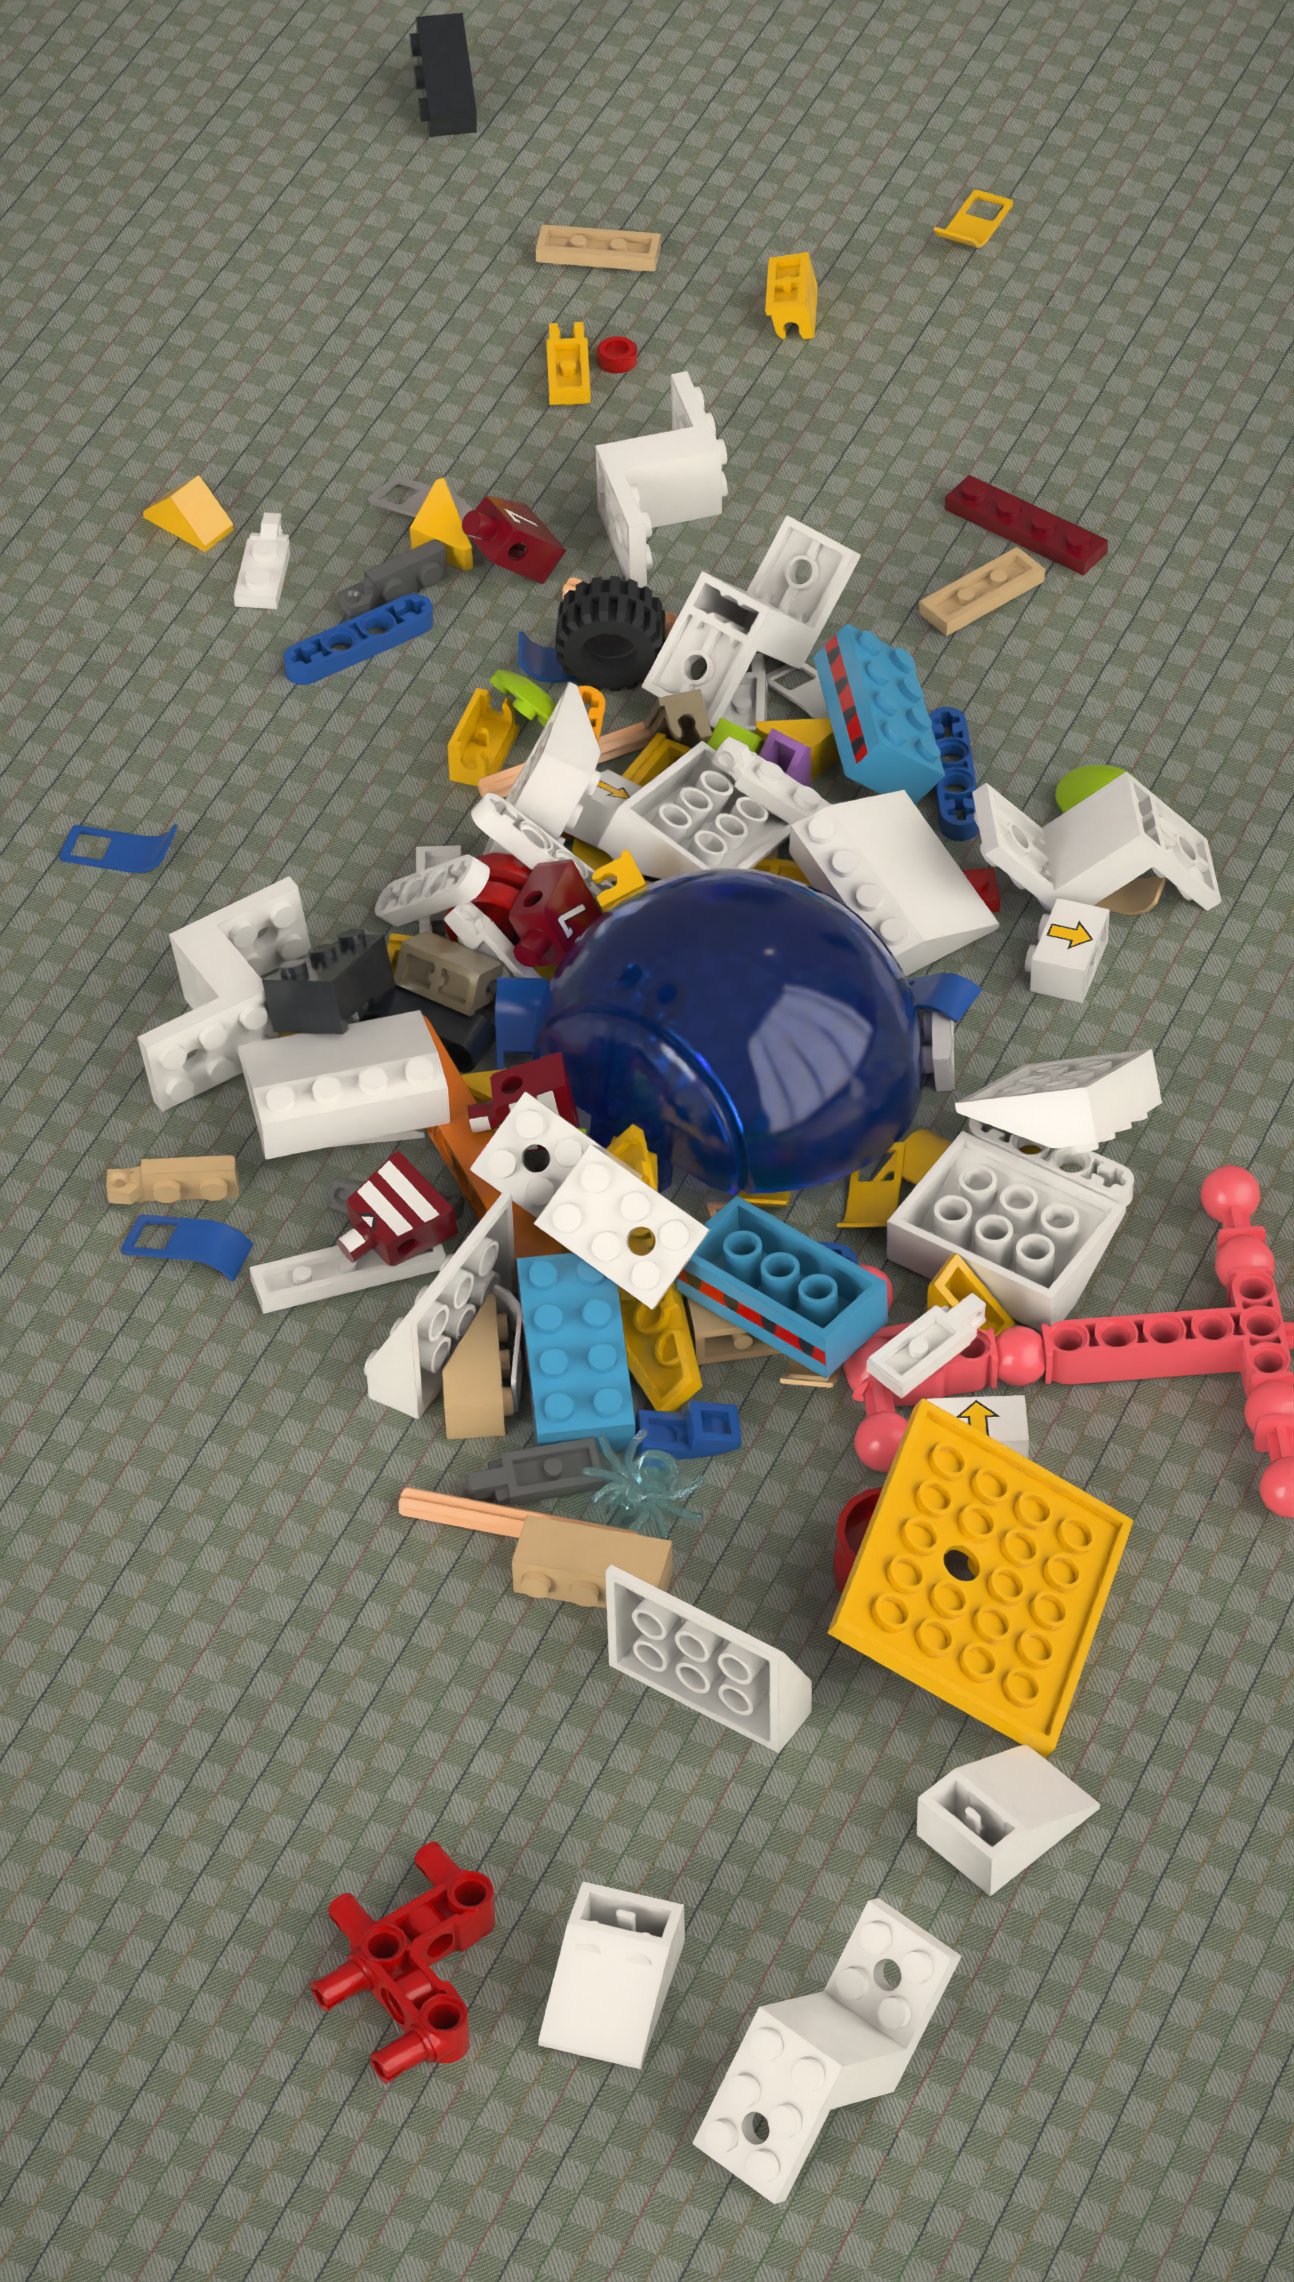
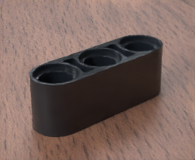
[359,985,495,1073]

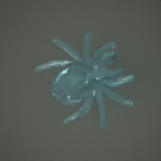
[581,1428,705,1540]

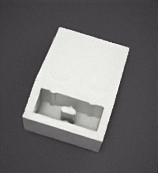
[917,1744,1100,1896]
[538,1882,685,2069]

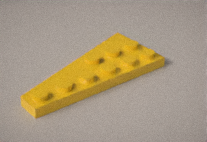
[559,1124,703,1412]

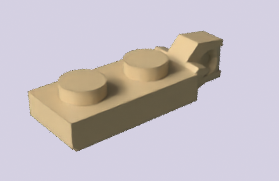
[106,1155,239,1205]

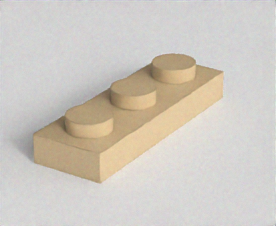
[536,224,661,271]
[919,547,1045,636]

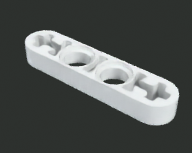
[471,793,614,922]
[375,854,490,927]
[969,1118,1134,1206]

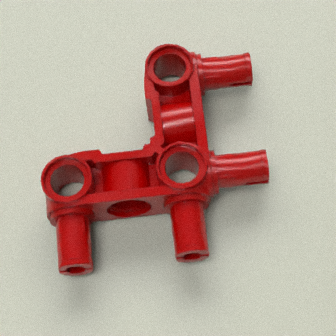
[310,1841,496,2084]

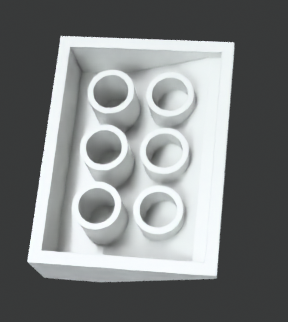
[483,682,602,855]
[597,741,791,893]
[789,790,999,988]
[238,1010,450,1159]
[955,1049,1162,1153]
[887,1131,1126,1332]
[364,1192,517,1419]
[605,1564,812,1753]

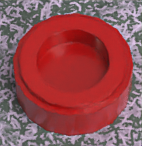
[597,336,637,373]

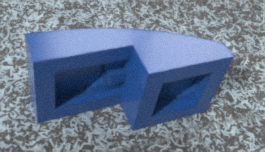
[635,1401,742,1460]

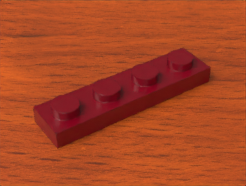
[945,475,1108,576]

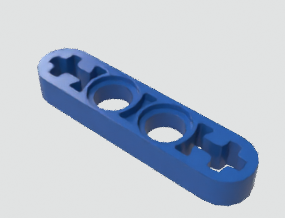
[284,594,433,685]
[928,707,979,841]

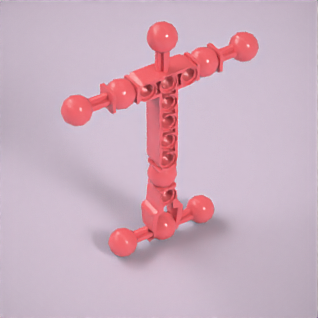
[843,1164,1294,1519]

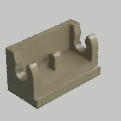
[644,689,712,749]
[394,931,504,1016]

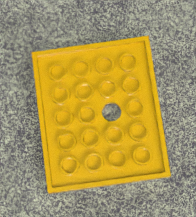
[827,1398,1134,1758]

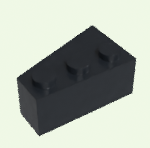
[409,13,477,137]
[262,929,396,1034]

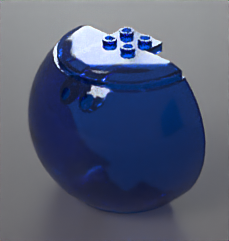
[532,868,924,1195]

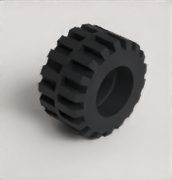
[555,576,666,691]

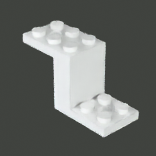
[596,371,728,588]
[642,515,861,728]
[972,772,1221,912]
[137,876,311,1112]
[469,1092,710,1309]
[692,1898,962,2204]

